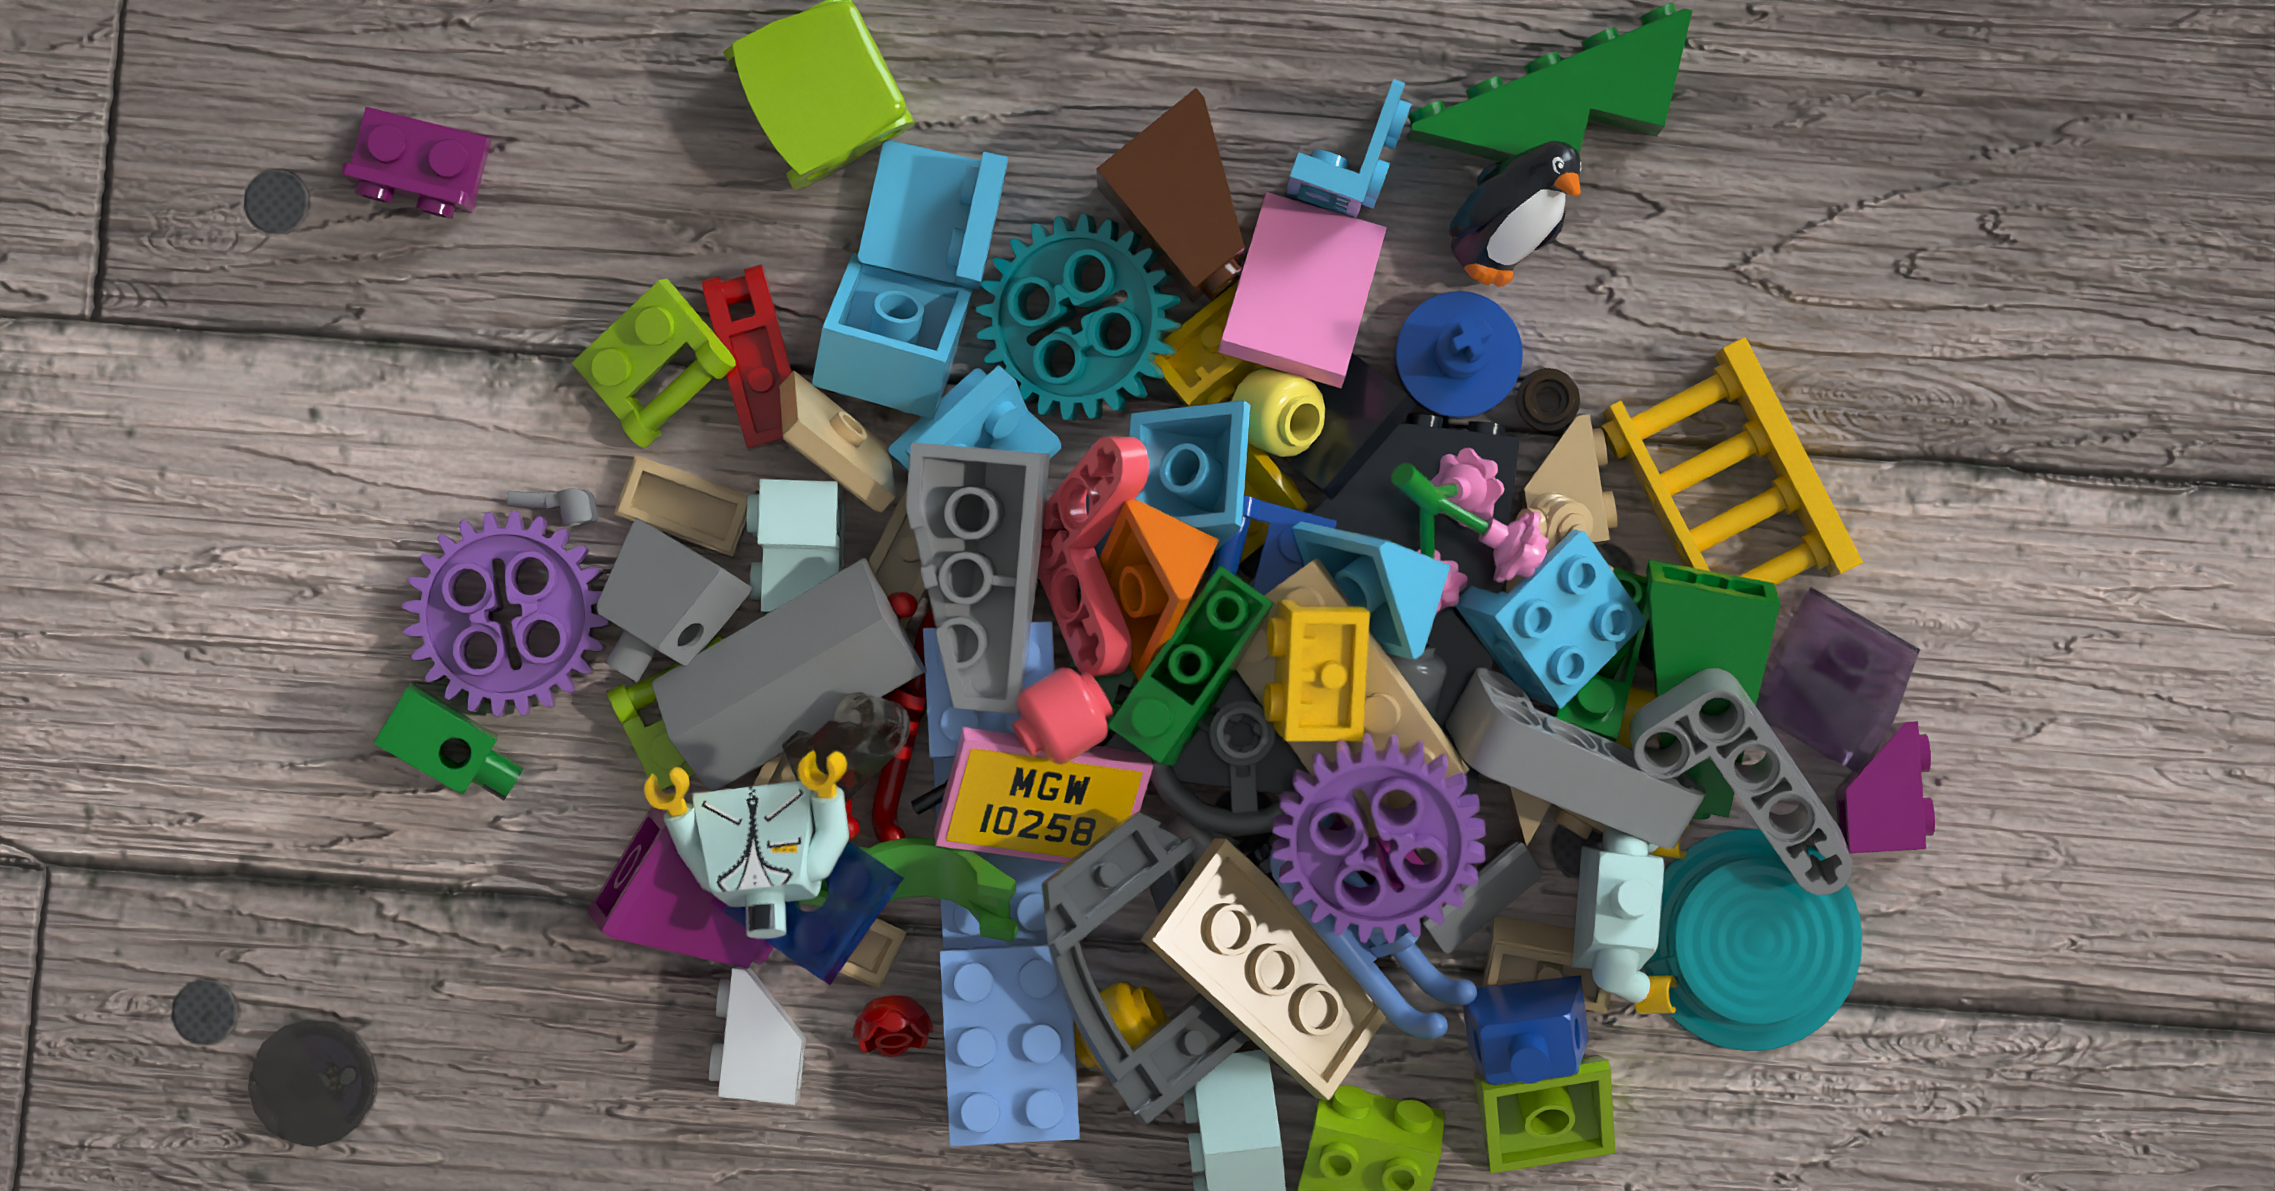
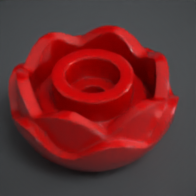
[853,995,934,1057]

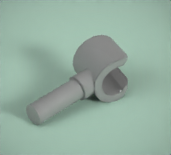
[507,488,598,527]

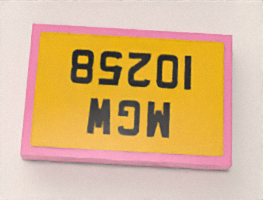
[934,727,1153,863]

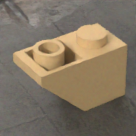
[1518,414,1618,545]

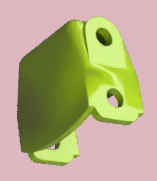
[723,0,915,190]

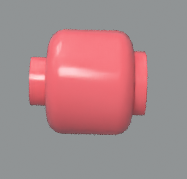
[1012,667,1113,765]

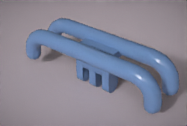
[1269,813,1477,1039]

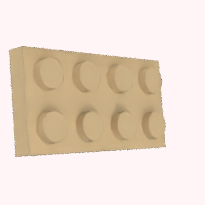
[1236,558,1470,838]
[1141,838,1387,1101]

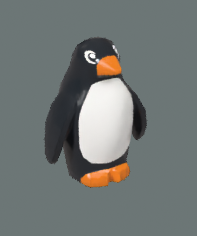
[1449,141,1582,287]

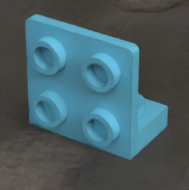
[1285,79,1412,218]
[858,140,1008,290]
[1455,529,1645,709]

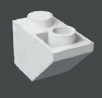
[709,966,806,1105]

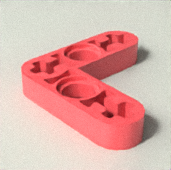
[1038,437,1149,676]

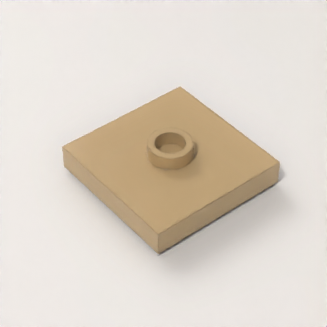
[779,371,896,513]

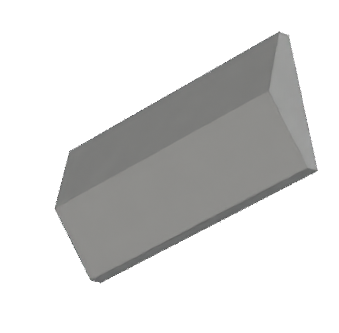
[651,558,927,792]

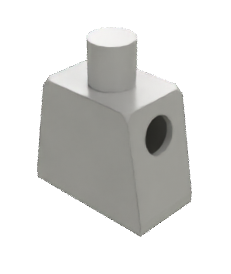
[597,517,753,682]

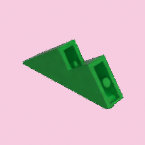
[1407,3,1693,162]

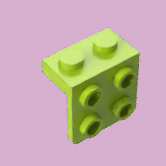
[1296,1085,1445,1191]

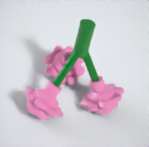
[1391,448,1549,614]

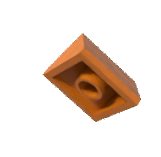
[1099,499,1219,681]

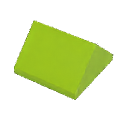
[1473,1055,1616,1174]

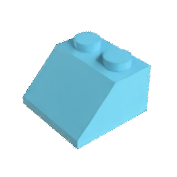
[812,253,973,420]

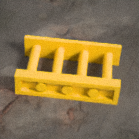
[1601,337,1863,586]

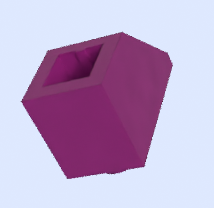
[1835,721,1935,854]

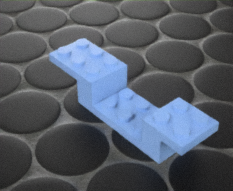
[923,621,1080,1146]

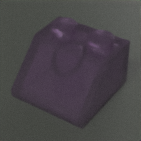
[1756,587,1920,773]

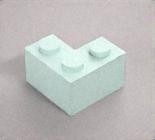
[747,479,846,614]
[1183,1050,1286,1191]

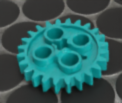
[976,214,1181,421]

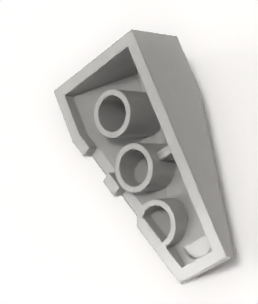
[906,443,1050,714]

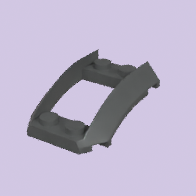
[1041,812,1250,1126]

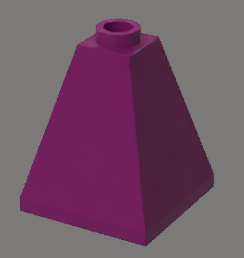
[587,806,778,969]

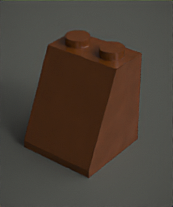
[1096,88,1244,303]

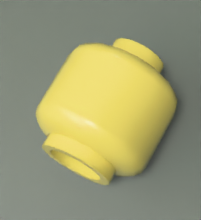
[1232,367,1325,457]

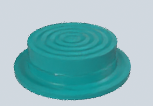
[1643,829,1862,1051]

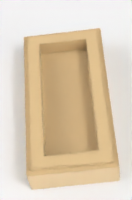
[614,455,748,558]

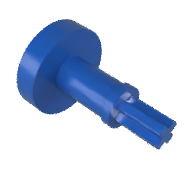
[1394,291,1523,420]

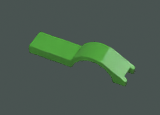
[793,837,1018,942]

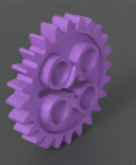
[402,511,612,717]
[1272,734,1486,943]

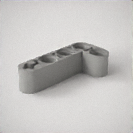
[1445,667,1707,849]
[1630,668,1852,895]

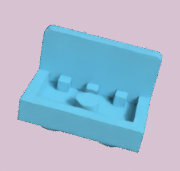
[888,365,1061,474]

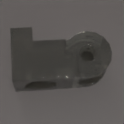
[782,692,910,803]

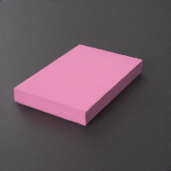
[1218,192,1387,388]

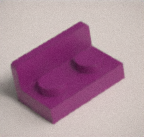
[341,107,491,219]

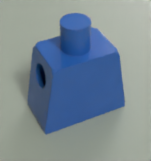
[1462,975,1589,1085]

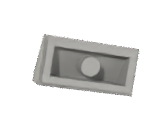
[1420,840,1542,954]

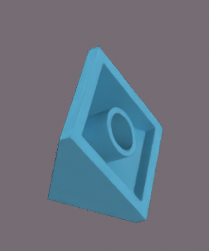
[1129,400,1250,553]
[1292,521,1451,660]

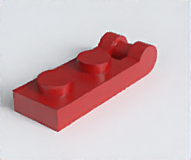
[701,264,792,451]

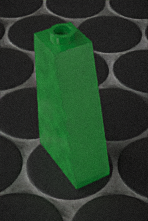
[1646,560,1781,820]

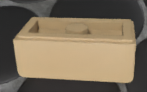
[1482,916,1611,1014]

